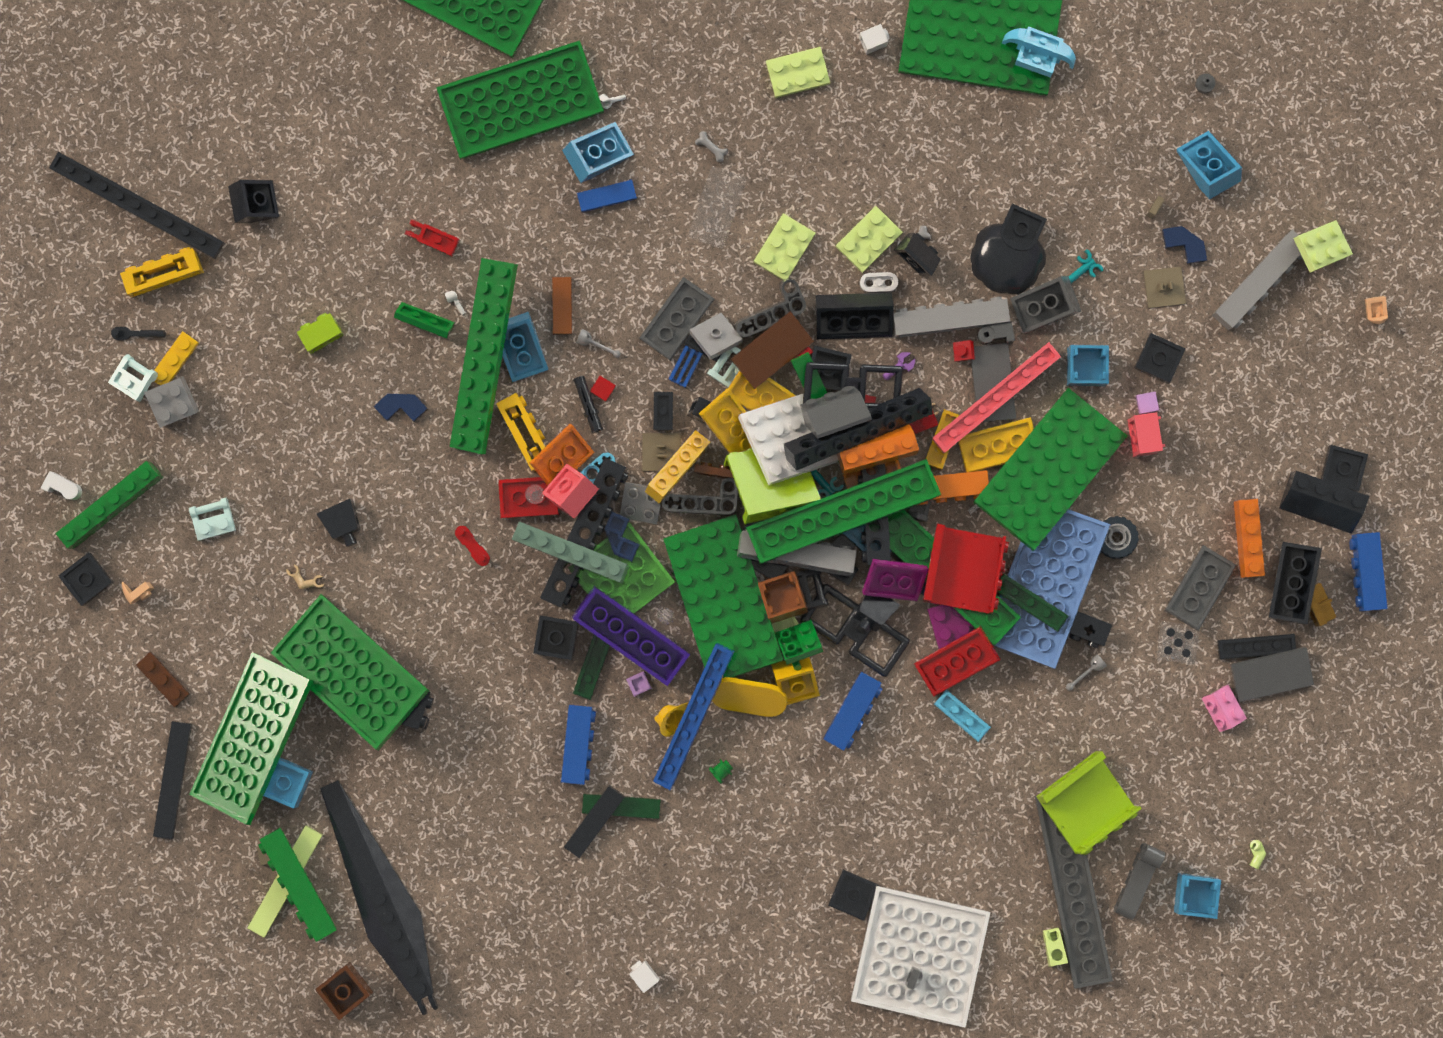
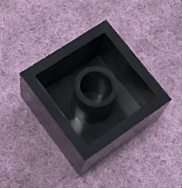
[812,346,852,393]
[533,615,579,660]

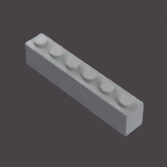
[1212,229,1303,331]
[893,297,1010,338]
[737,530,856,577]

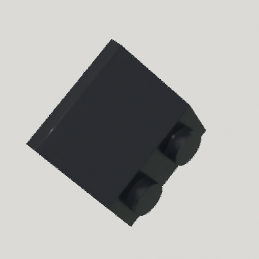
[228,180,279,223]
[894,233,941,276]

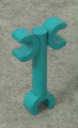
[1068,249,1104,284]
[810,470,844,497]

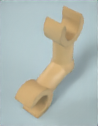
[286,565,325,590]

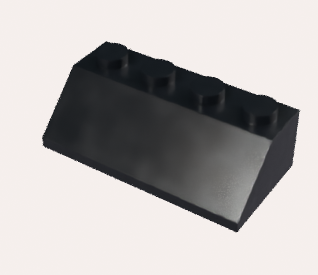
[815,292,894,340]
[1279,471,1369,534]
[1269,542,1322,625]

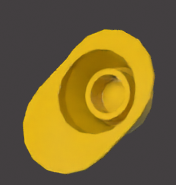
[654,702,689,737]

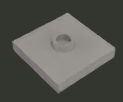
[689,313,743,360]

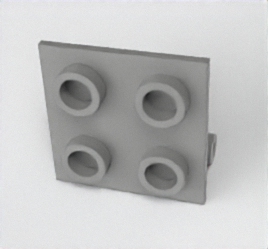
[620,482,661,524]

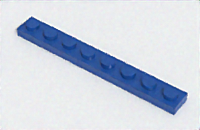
[653,643,735,790]

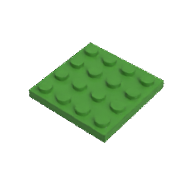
[568,522,675,614]

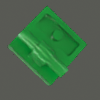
[775,620,823,670]

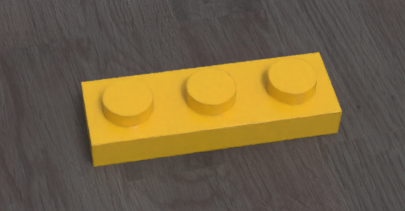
[154,331,199,386]
[925,409,959,470]

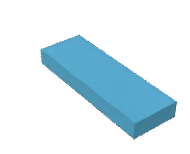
[934,690,991,742]

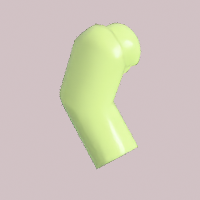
[1250,840,1266,869]

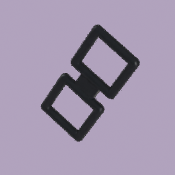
[803,362,903,409]
[801,584,910,677]

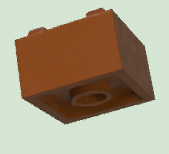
[758,571,808,624]

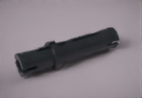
[573,376,603,433]

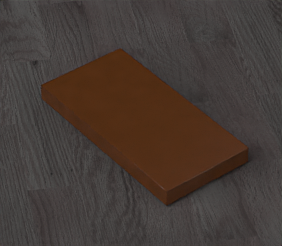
[730,311,814,389]

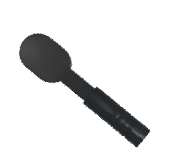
[111,327,166,340]

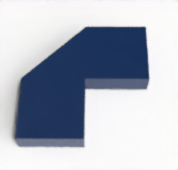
[1162,226,1207,264]
[374,394,428,422]
[604,512,640,562]

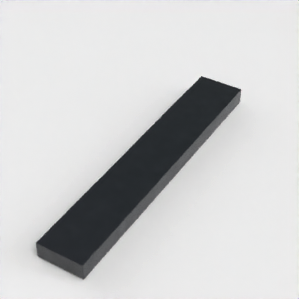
[153,721,192,839]

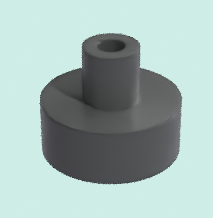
[1195,74,1215,94]

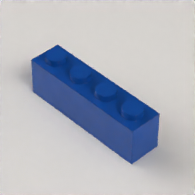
[1349,532,1388,611]
[823,672,883,751]
[561,705,596,785]

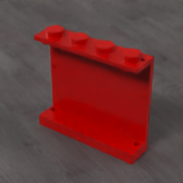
[923,524,1009,614]

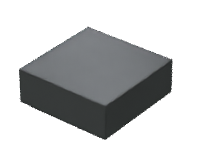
[905,967,921,990]

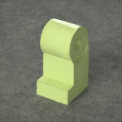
[1043,928,1068,966]

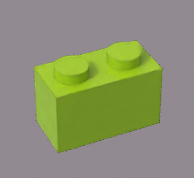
[297,313,344,354]

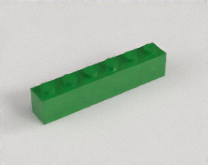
[55,461,164,550]
[258,827,337,942]

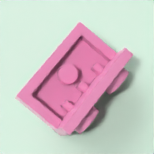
[1202,684,1247,732]

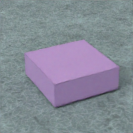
[1136,392,1159,414]
[626,671,652,697]

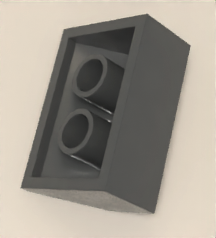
[800,386,872,439]

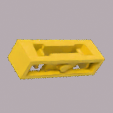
[120,247,204,297]
[496,393,545,472]
[645,430,710,504]

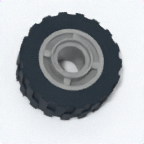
[1101,516,1139,559]

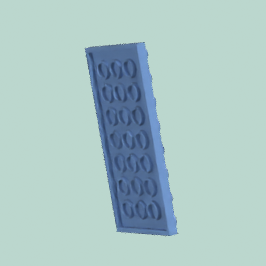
[995,509,1111,669]

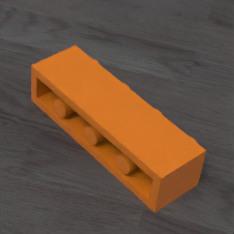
[917,470,989,506]
[1234,499,1265,578]

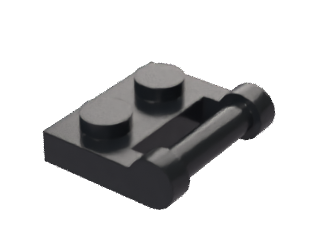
[796,570,829,610]

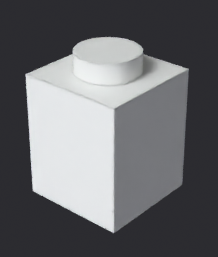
[859,24,890,55]
[629,960,660,993]

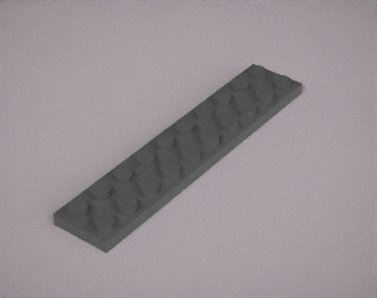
[1034,796,1113,989]

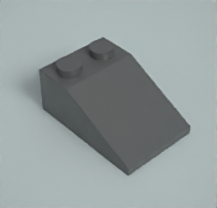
[1010,276,1082,334]

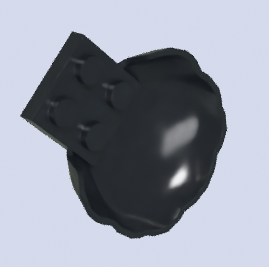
[970,203,1047,295]

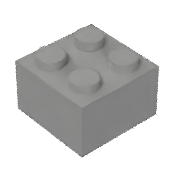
[144,376,199,428]

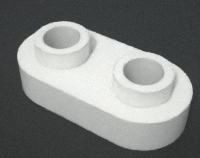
[860,272,898,293]

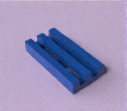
[668,345,703,388]

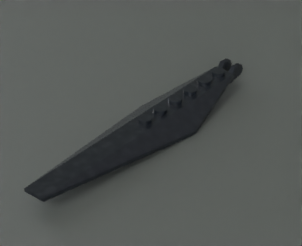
[320,780,438,1015]

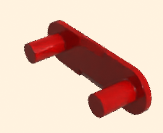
[455,526,490,566]

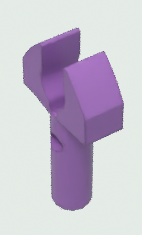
[883,352,915,380]

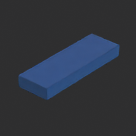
[577,180,637,212]

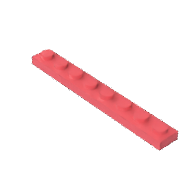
[932,342,1061,454]

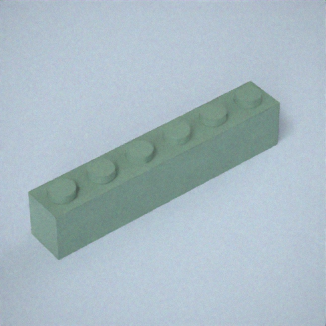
[512,521,629,584]

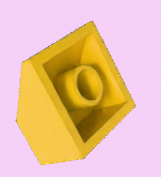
[771,657,820,705]

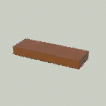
[552,277,572,335]

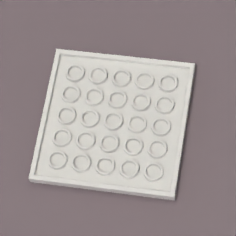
[851,886,990,1028]

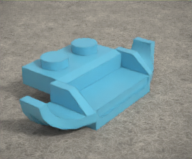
[1002,27,1076,78]

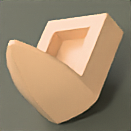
[1365,296,1388,325]
[121,582,154,604]

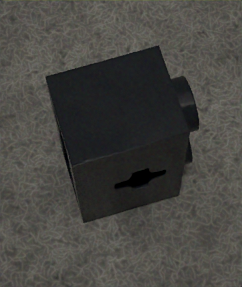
[1069,612,1112,649]

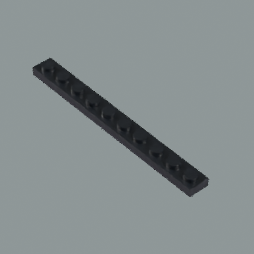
[49,152,225,259]

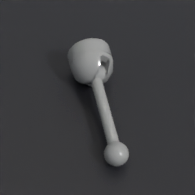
[576,329,621,358]
[1066,654,1107,691]

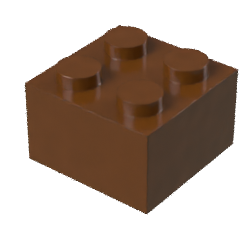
[315,962,373,1020]

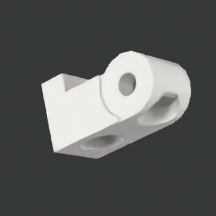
[41,471,82,500]

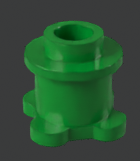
[709,759,733,784]

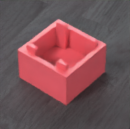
[1127,412,1165,457]
[542,464,599,518]

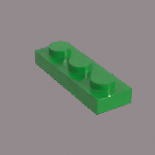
[394,302,455,338]

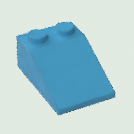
[562,122,634,183]
[1177,131,1242,199]
[502,312,548,382]

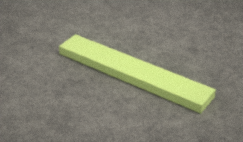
[248,825,323,937]

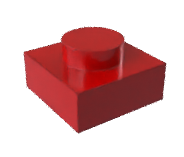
[953,340,975,362]

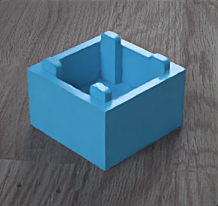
[1067,345,1109,386]
[263,758,313,809]
[1174,873,1221,919]

